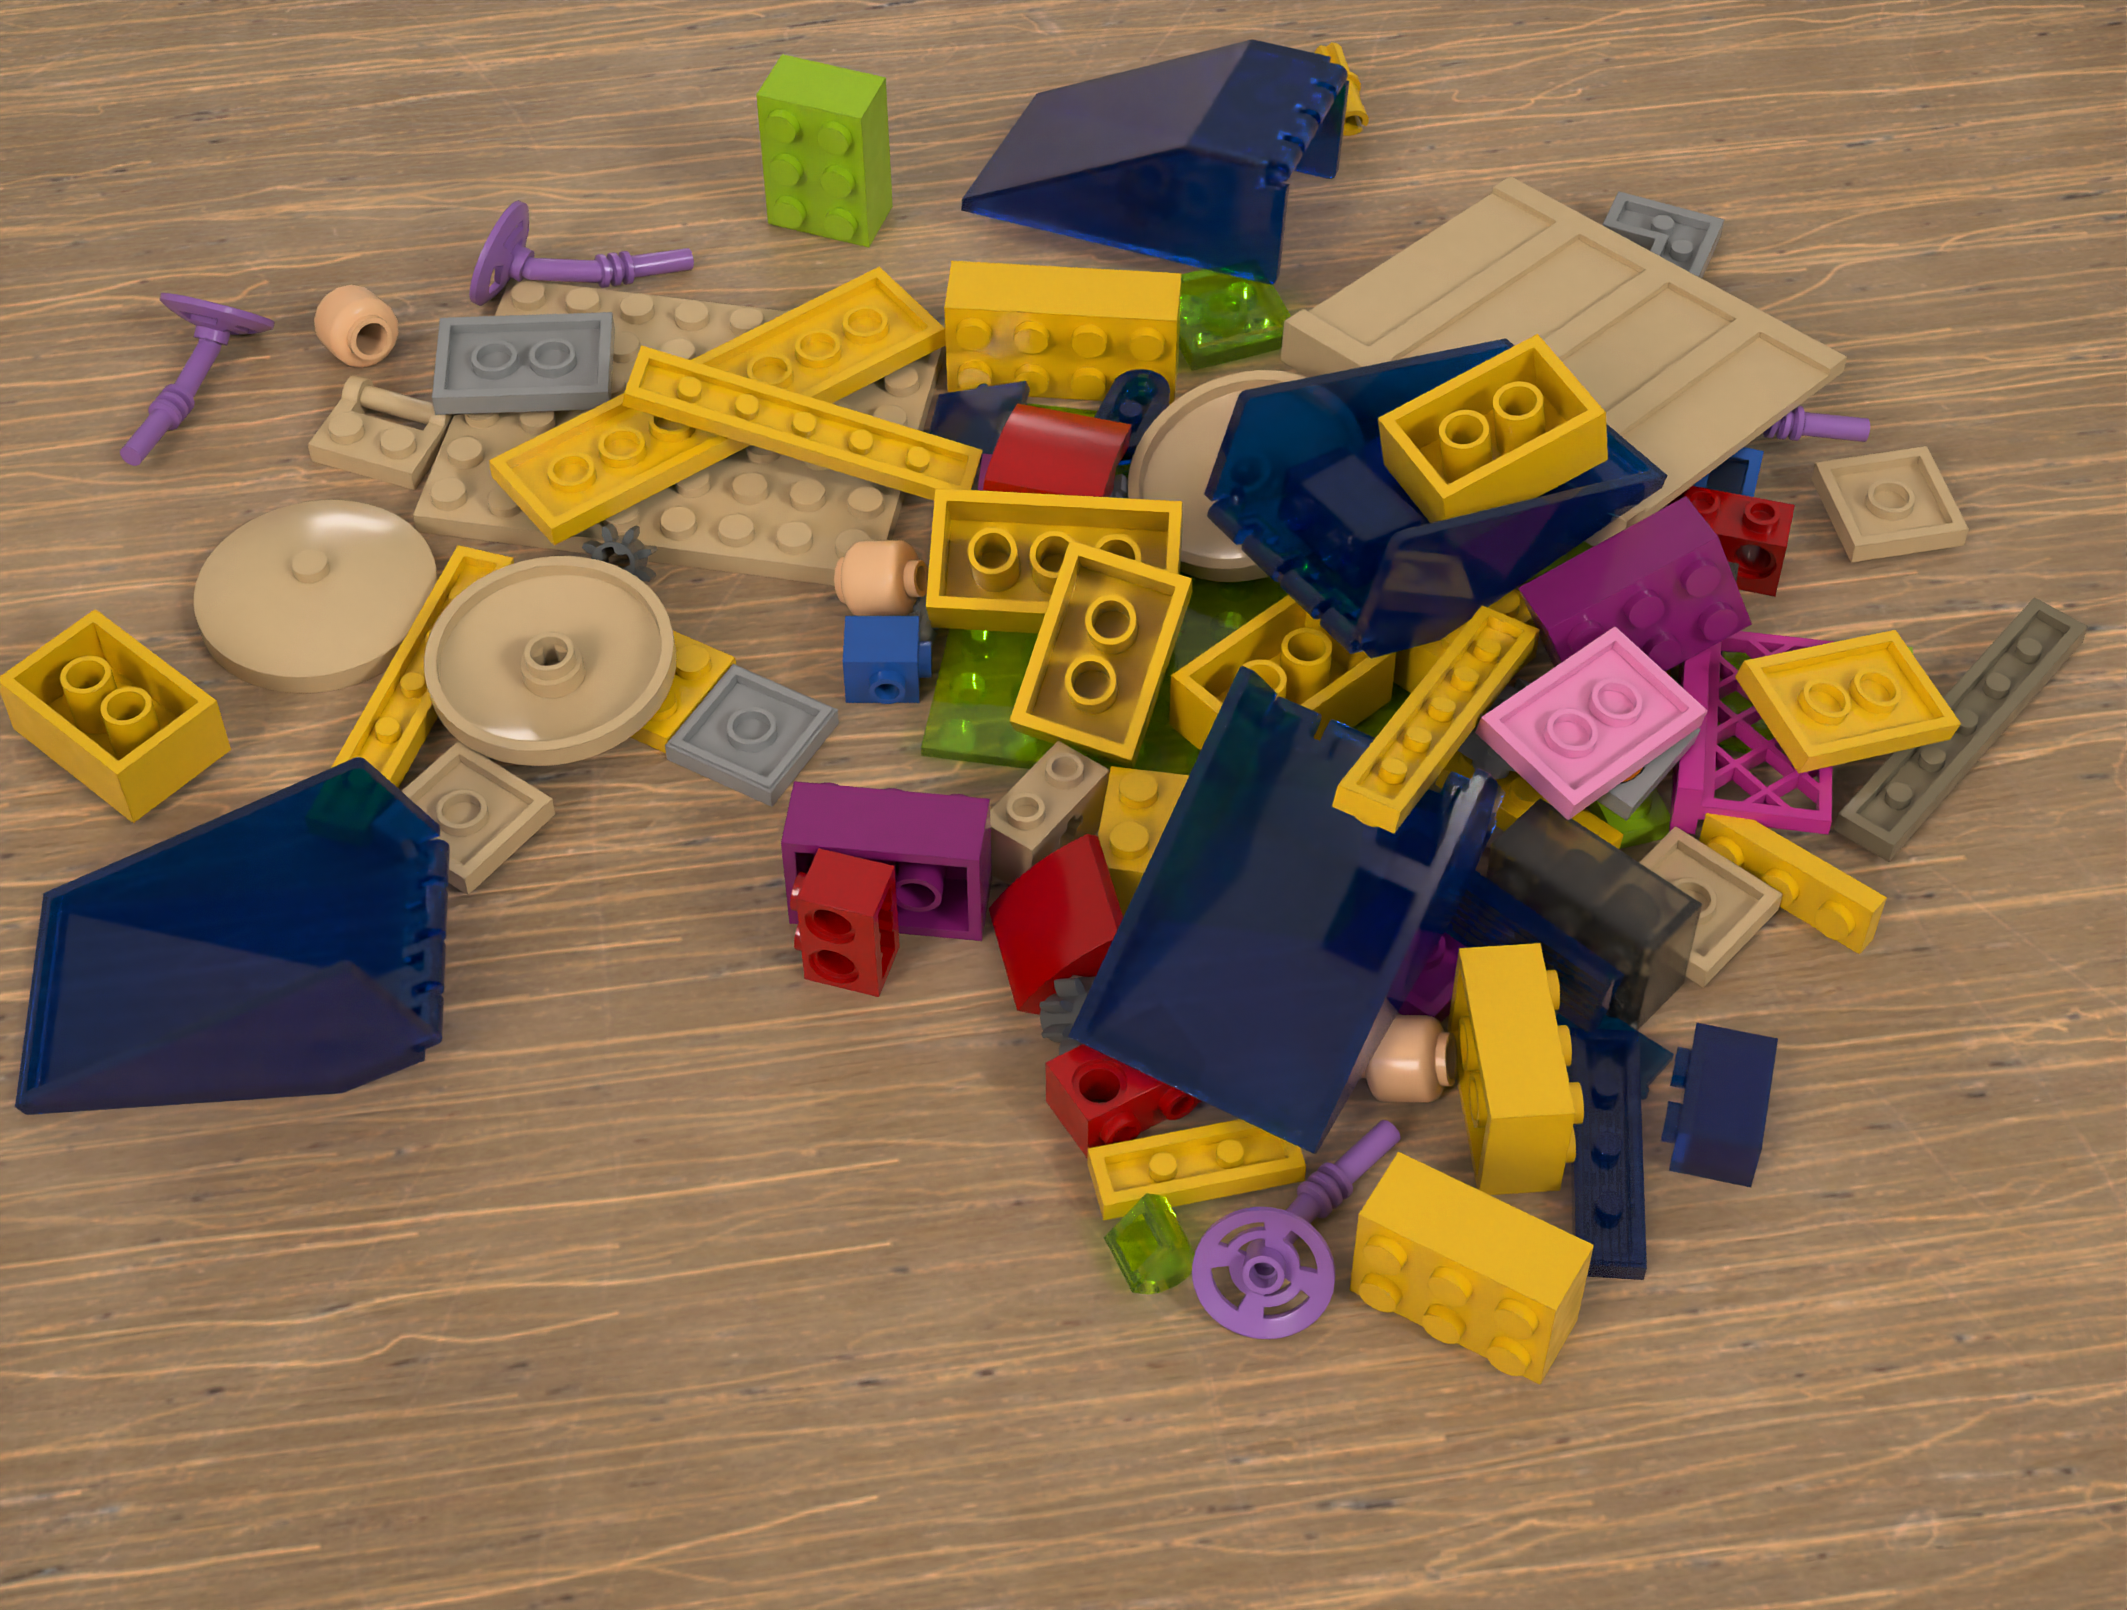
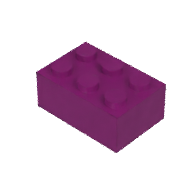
[1519,496,1752,671]
[781,781,992,941]

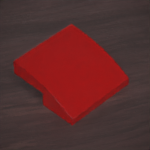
[983,403,1132,497]
[988,834,1130,1015]

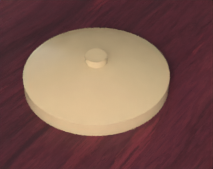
[1127,370,1366,582]
[193,500,438,693]
[424,556,677,766]

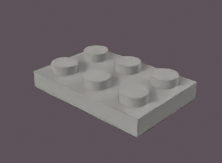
[432,312,615,415]

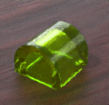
[1104,1193,1195,1295]

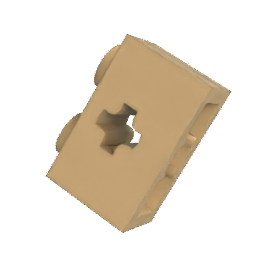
[990,741,1110,885]

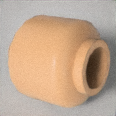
[314,285,399,368]
[834,539,929,616]
[1354,1015,1458,1103]

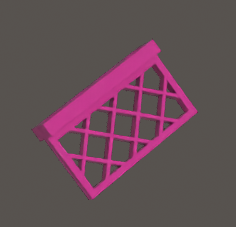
[1669,631,1834,835]

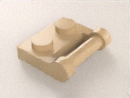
[308,375,454,490]

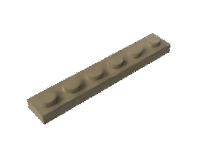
[1834,597,2088,862]

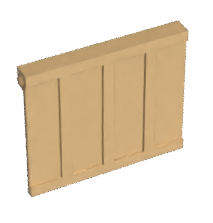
[1280,176,1847,546]

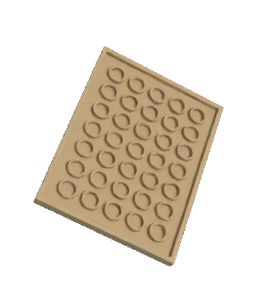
[413,278,946,586]

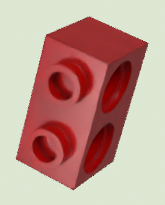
[1670,486,1795,597]
[790,848,900,997]
[1045,1005,1205,1159]

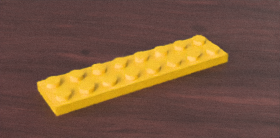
[489,267,946,546]

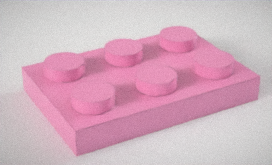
[1475,626,1708,820]

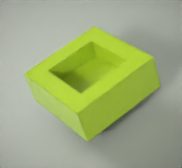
[1589,788,1670,849]

